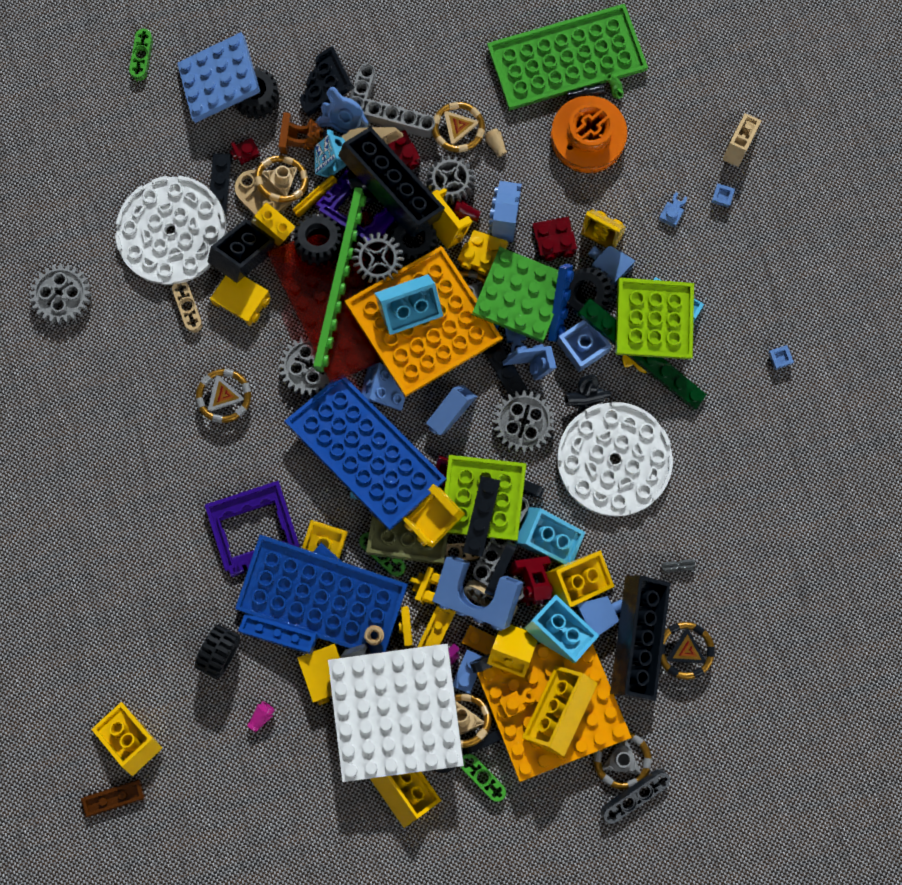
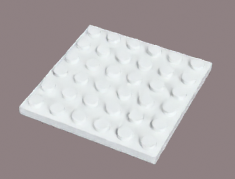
[328,644,464,782]

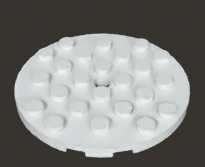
[115,176,227,285]
[557,402,673,517]

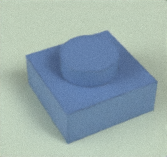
[711,183,735,208]
[768,345,794,370]

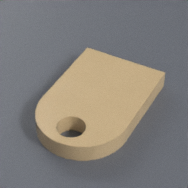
[235,170,292,216]

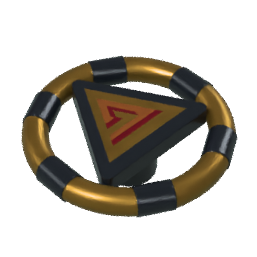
[661,622,715,680]

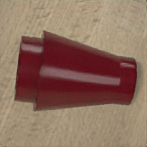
[453,201,481,222]

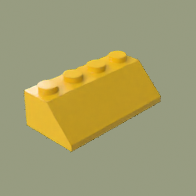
[522,666,598,757]
[370,772,442,828]

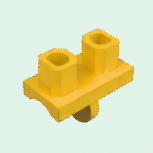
[410,566,440,605]

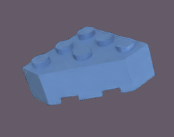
[488,181,522,242]

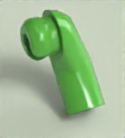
[605,73,624,99]

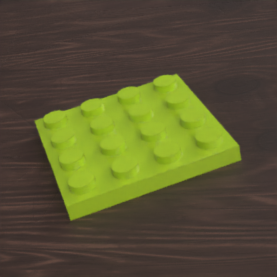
[615,278,694,360]
[444,455,526,541]

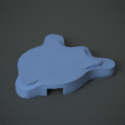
[316,87,369,134]

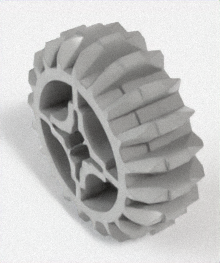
[426,155,476,206]
[352,232,404,283]

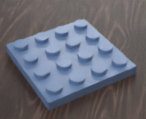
[177,32,260,123]

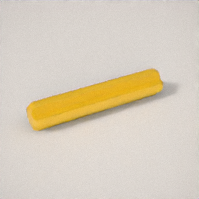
[293,175,338,217]

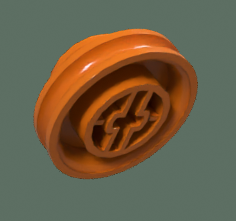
[551,96,627,173]

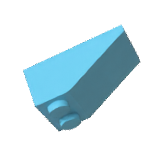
[514,507,586,565]
[525,595,599,663]

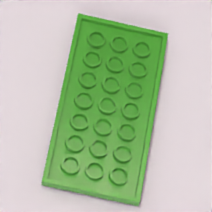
[487,4,648,111]

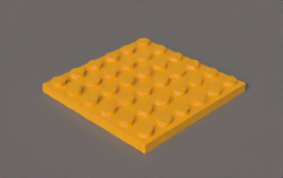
[345,246,503,397]
[477,643,632,783]

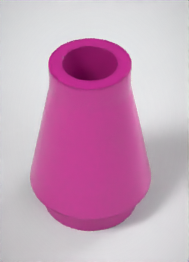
[247,701,275,732]

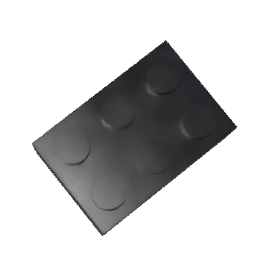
[207,219,275,283]

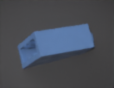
[426,385,478,435]

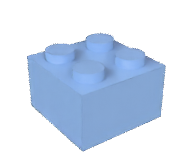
[557,320,612,372]

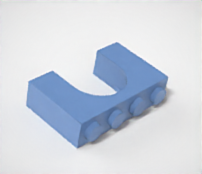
[432,555,524,630]

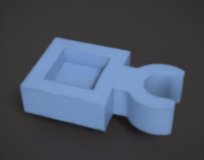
[659,192,687,227]
[504,328,526,353]

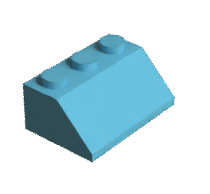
[375,274,443,335]

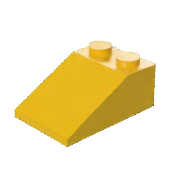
[581,209,626,248]
[546,550,615,608]
[91,702,162,776]

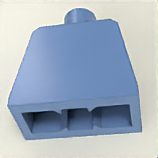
[588,246,635,287]
[576,596,622,636]

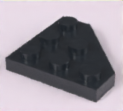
[299,46,355,117]

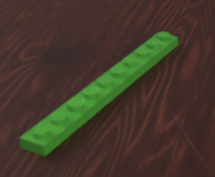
[313,187,366,372]

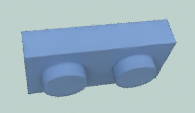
[453,650,483,694]

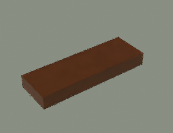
[81,779,145,818]

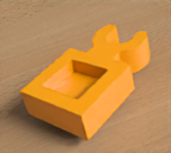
[499,688,537,718]

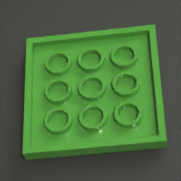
[472,247,559,343]

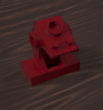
[507,556,553,606]

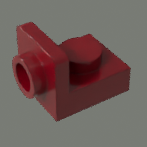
[230,138,261,165]

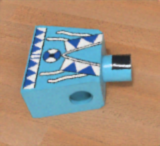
[314,130,346,178]

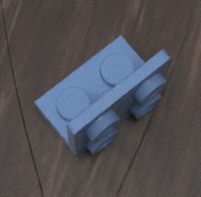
[502,344,557,380]
[361,363,405,411]

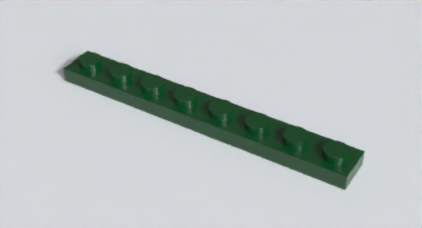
[577,299,707,410]

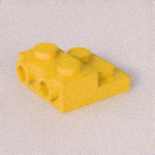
[457,230,508,276]

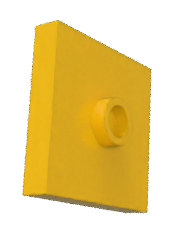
[302,520,348,559]

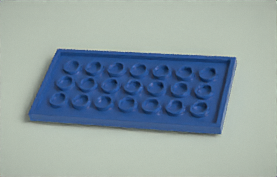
[284,374,447,531]
[235,534,408,654]

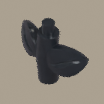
[564,374,611,415]

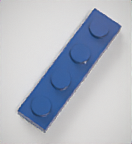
[548,264,574,342]
[238,613,318,655]

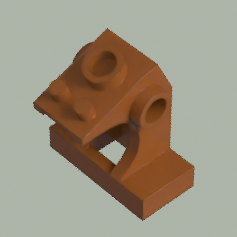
[278,112,323,155]

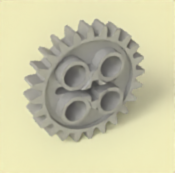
[29,264,92,325]
[279,336,341,397]
[493,390,555,452]

